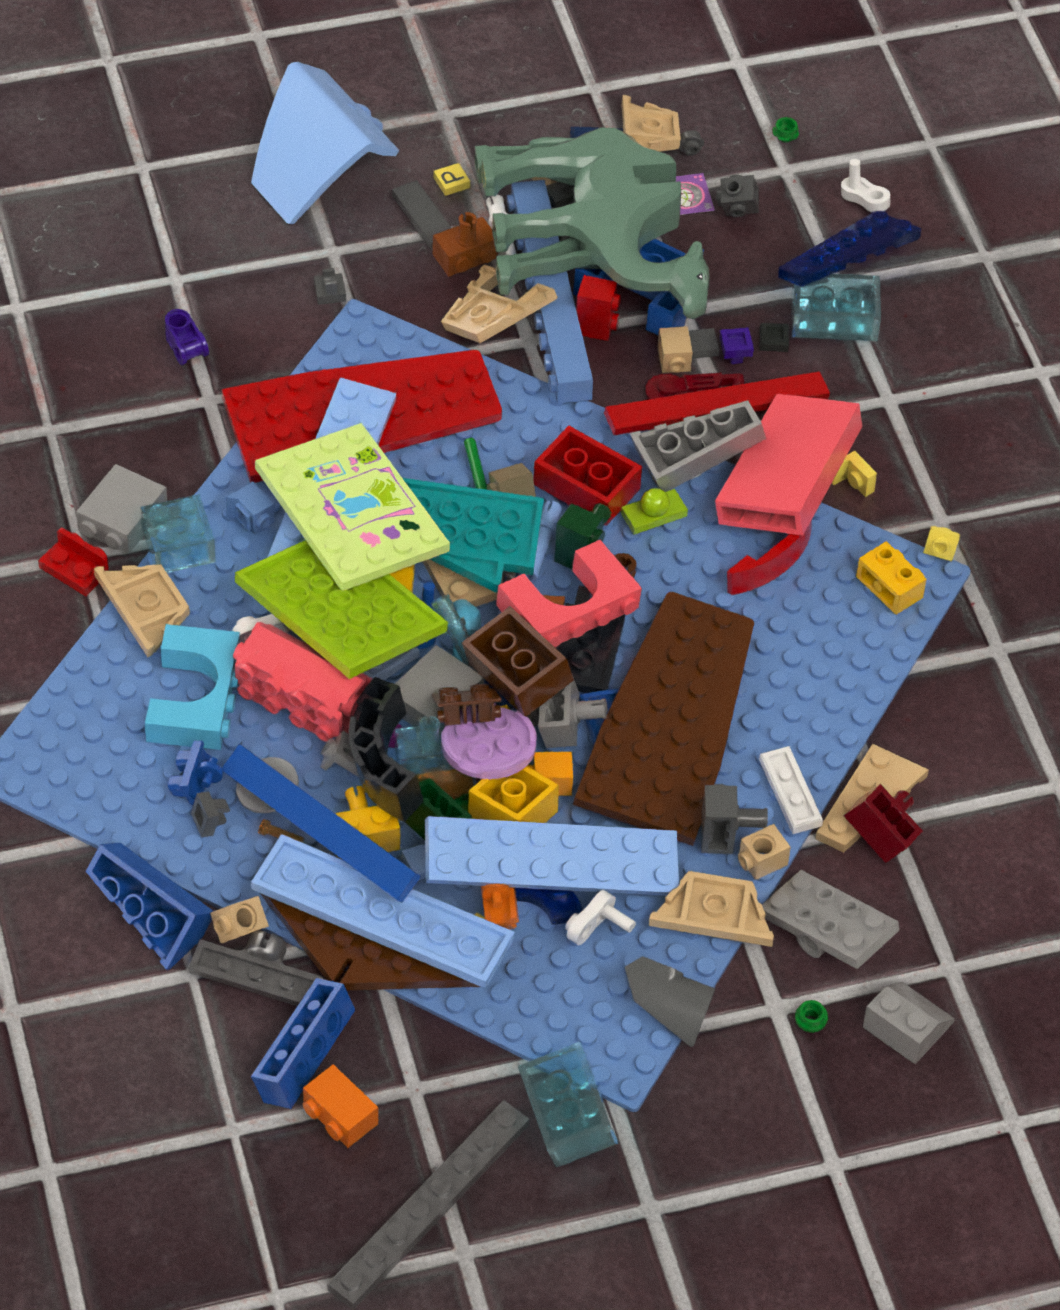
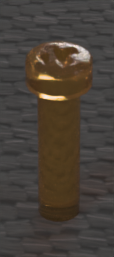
[258,819,304,843]

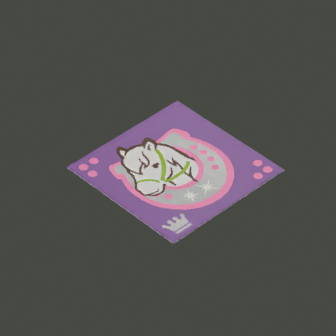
[676,173,715,215]

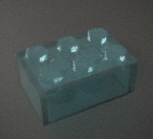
[791,272,881,341]
[518,1042,619,1168]

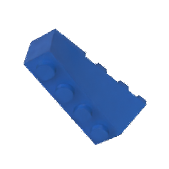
[86,843,213,970]

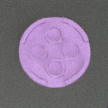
[441,703,537,779]

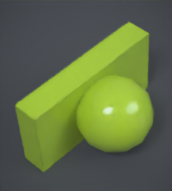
[621,488,688,535]

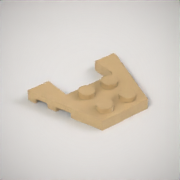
[441,264,558,343]

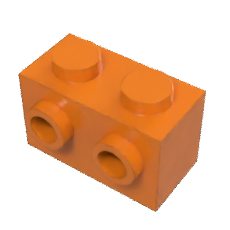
[303,1064,378,1148]

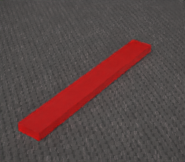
[604,371,830,435]

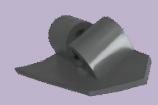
[624,956,716,1047]

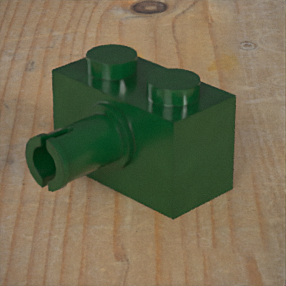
[554,503,612,569]
[405,777,472,840]

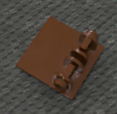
[432,684,501,726]

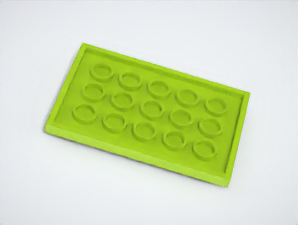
[235,540,448,679]

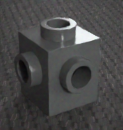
[716,175,759,217]

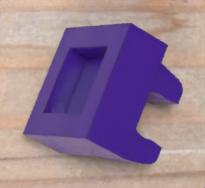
[719,327,754,364]

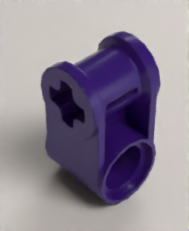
[165,309,209,365]

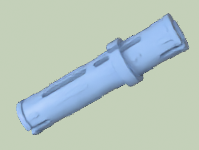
[519,501,562,582]

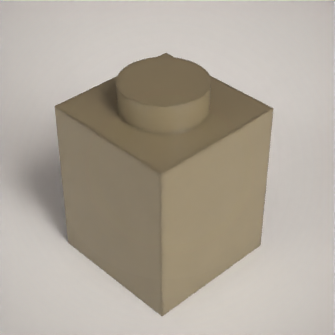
[487,463,536,497]

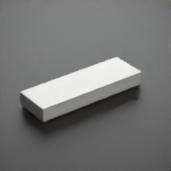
[759,746,823,834]

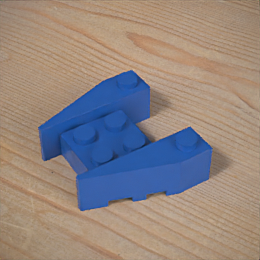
[573,239,704,336]

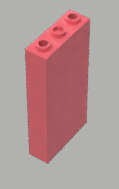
[715,394,862,535]

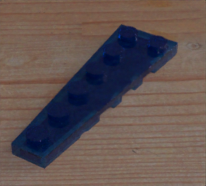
[778,211,922,287]

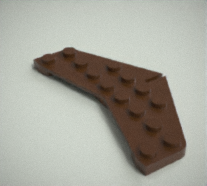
[260,893,480,990]

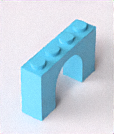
[145,624,240,750]

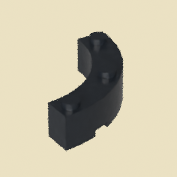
[348,677,424,822]

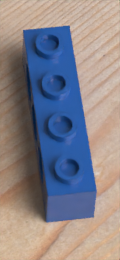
[251,978,355,1109]

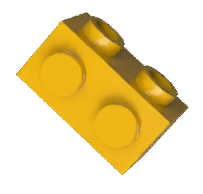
[856,541,927,615]

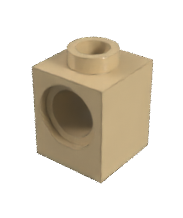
[657,326,693,373]
[738,824,791,880]
[210,896,269,943]

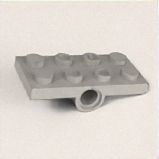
[762,870,900,969]

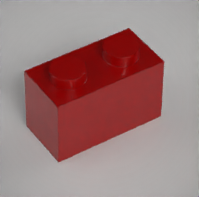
[576,275,621,341]

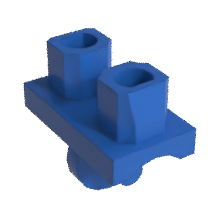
[168,740,224,805]

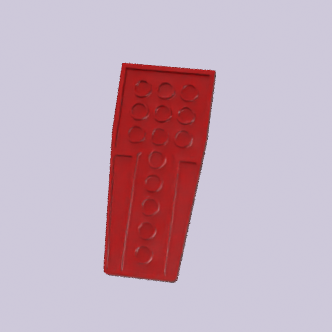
[222,350,502,483]

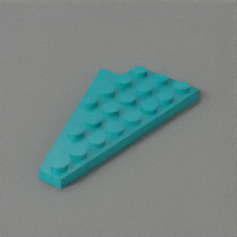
[403,478,544,593]

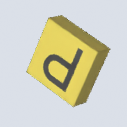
[433,163,470,196]

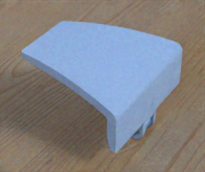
[251,62,399,224]

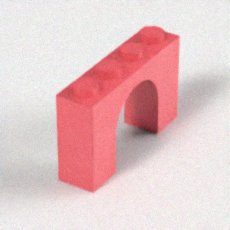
[496,540,642,648]

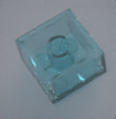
[140,494,216,573]

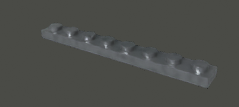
[327,1100,530,1310]

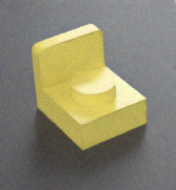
[832,451,877,497]
[923,526,960,561]

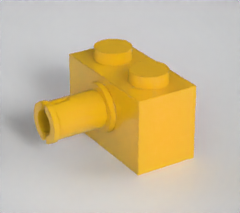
[335,786,400,859]

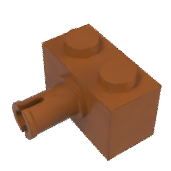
[433,212,498,277]

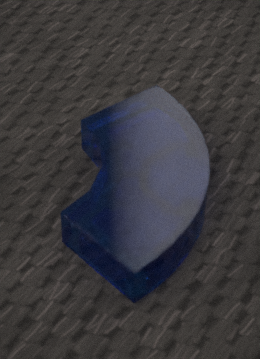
[515,888,583,925]

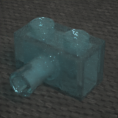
[395,716,457,777]

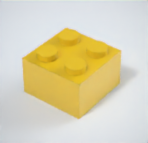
[468,766,559,823]

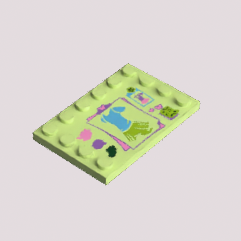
[255,423,450,591]

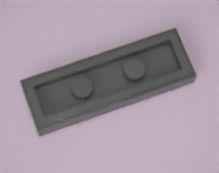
[392,180,451,250]

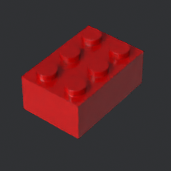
[533,425,642,526]

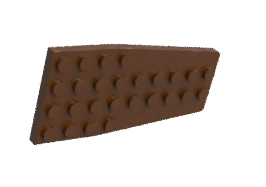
[573,592,754,846]

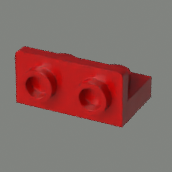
[38,527,109,597]

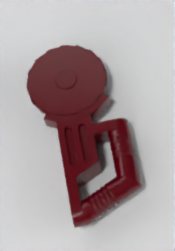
[645,372,745,400]

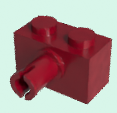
[843,784,923,863]

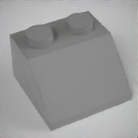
[863,982,955,1064]

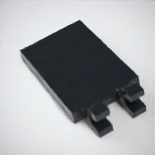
[556,585,625,693]

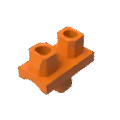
[481,884,519,930]

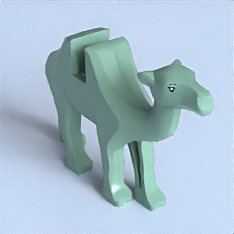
[475,127,710,319]

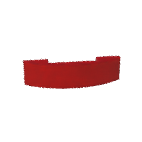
[727,520,812,595]

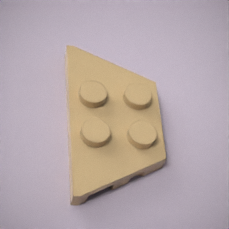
[621,95,681,152]
[94,565,190,657]
[649,871,774,947]

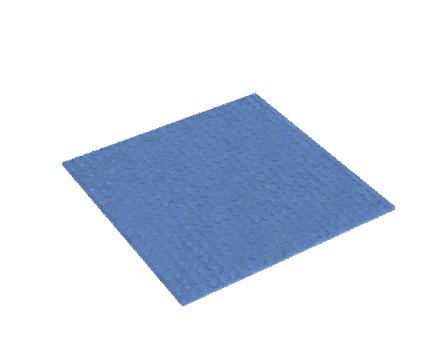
[0,299,971,1112]

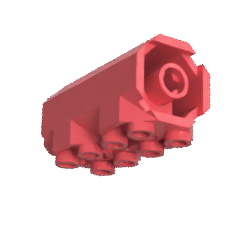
[233,622,373,742]

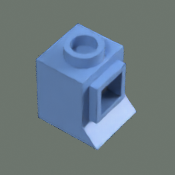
[226,481,275,534]

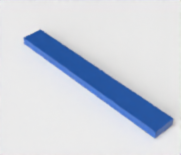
[222,744,421,903]

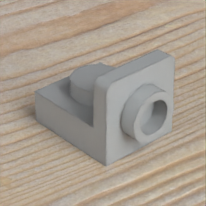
[320,731,359,777]

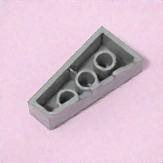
[630,400,766,492]

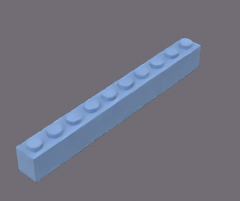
[506,180,593,403]

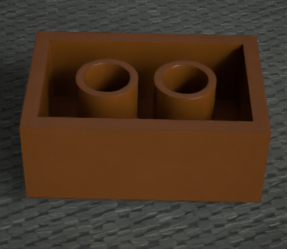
[461,606,574,717]

